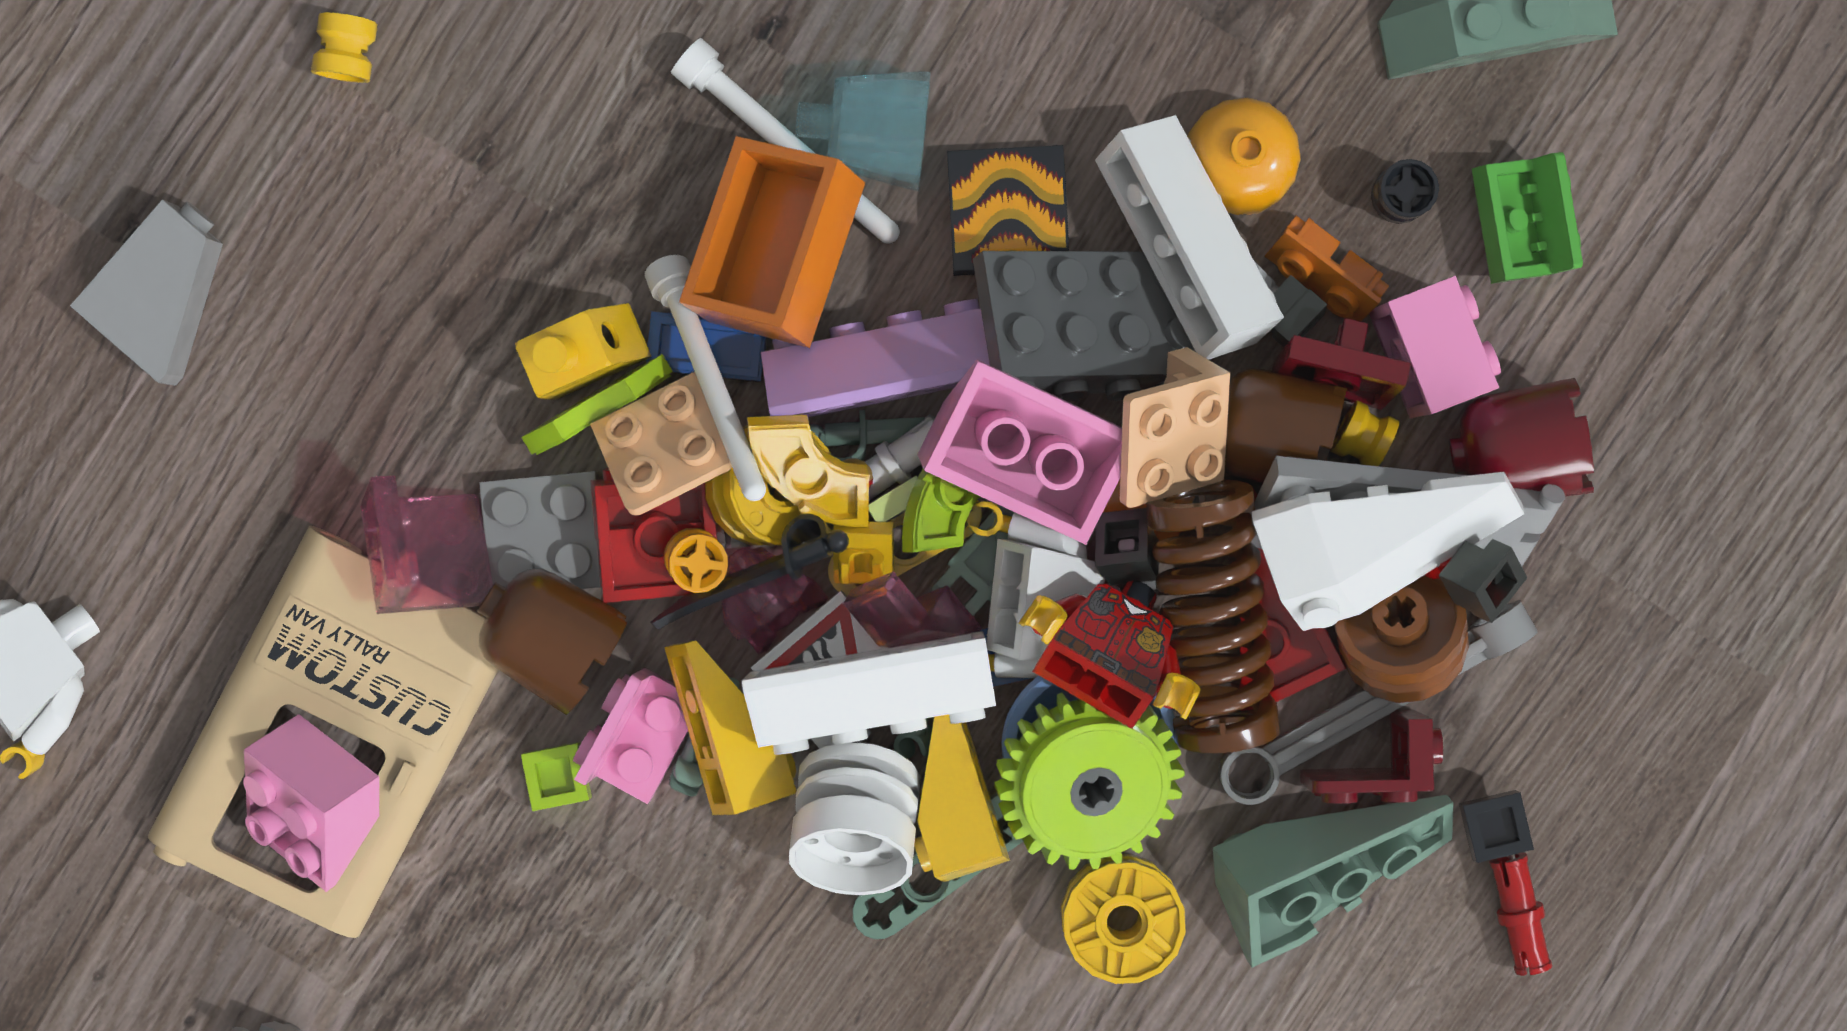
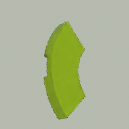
[521,354,673,455]
[902,469,981,553]

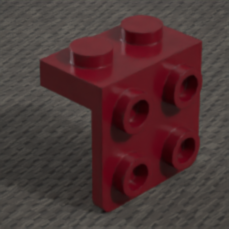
[1300,709,1443,804]

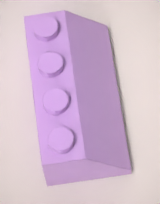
[761,299,990,417]

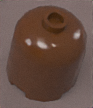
[1225,368,1347,485]
[477,569,627,715]

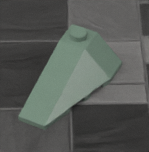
[1213,795,1453,968]

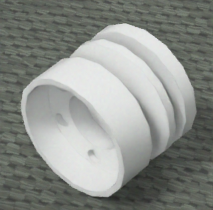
[789,742,920,895]

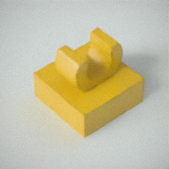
[833,522,894,585]

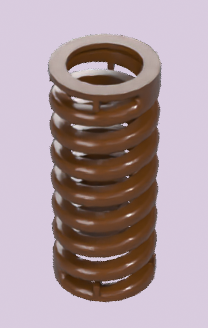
[1146,480,1280,753]

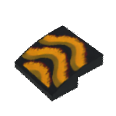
[947,145,1069,276]

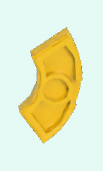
[747,415,869,527]

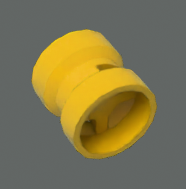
[311,12,378,83]

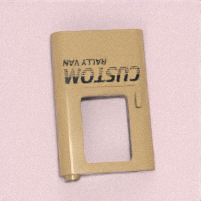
[148,526,498,938]

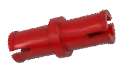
[1489,852,1553,976]

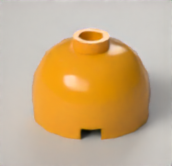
[1187,98,1301,215]

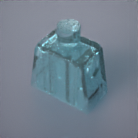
[795,71,931,191]

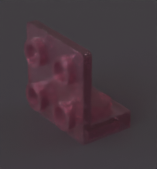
[361,476,493,614]

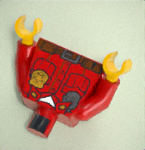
[1018,581,1201,729]

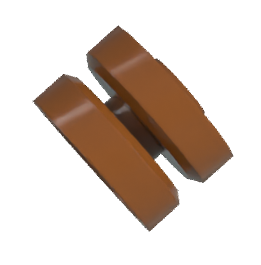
[1335,575,1469,703]

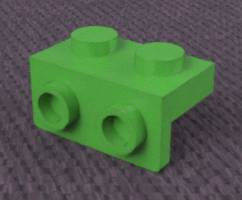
[1472,152,1583,284]

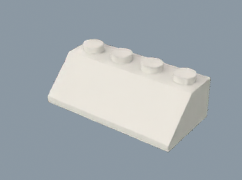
[742,631,996,755]

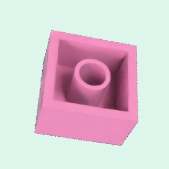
[1369,276,1501,419]

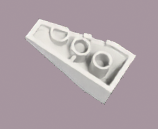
[1252,472,1524,631]

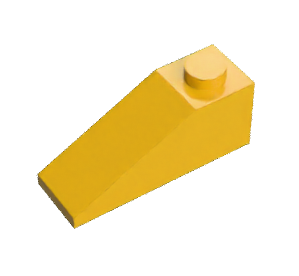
[664,640,797,815]
[914,714,1010,882]

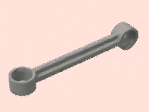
[1218,600,1538,805]

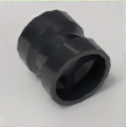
[1371,159,1439,224]

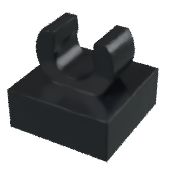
[1459,790,1534,863]

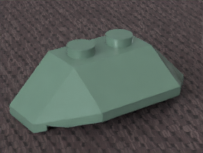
[1377,0,1618,80]

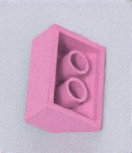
[917,359,1122,545]

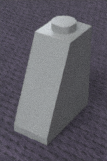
[70,199,223,386]

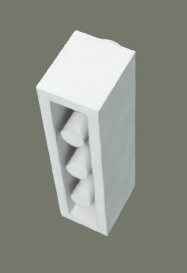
[1095,115,1284,360]

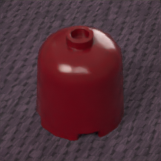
[1449,378,1594,496]

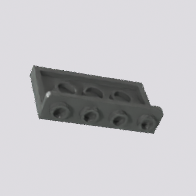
[973,251,1210,402]

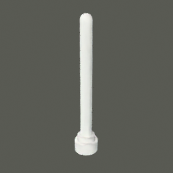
[671,38,900,244]
[645,255,766,501]

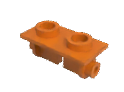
[1264,215,1389,322]

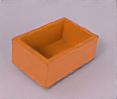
[679,136,865,348]

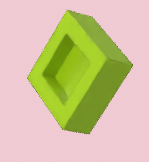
[521,741,592,811]

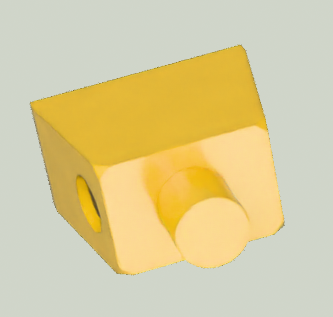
[515,303,652,400]

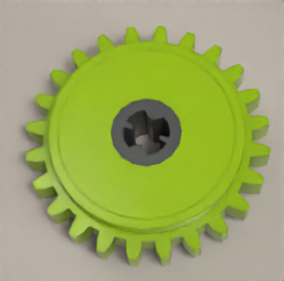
[994,693,1185,870]

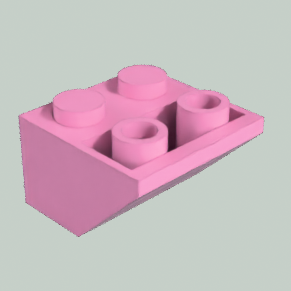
[243,714,379,892]

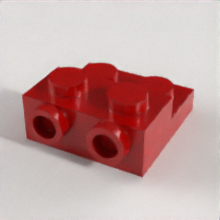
[590,468,717,603]

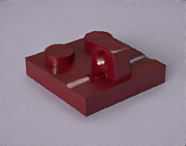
[1272,318,1411,410]

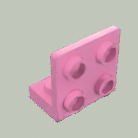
[573,668,688,804]

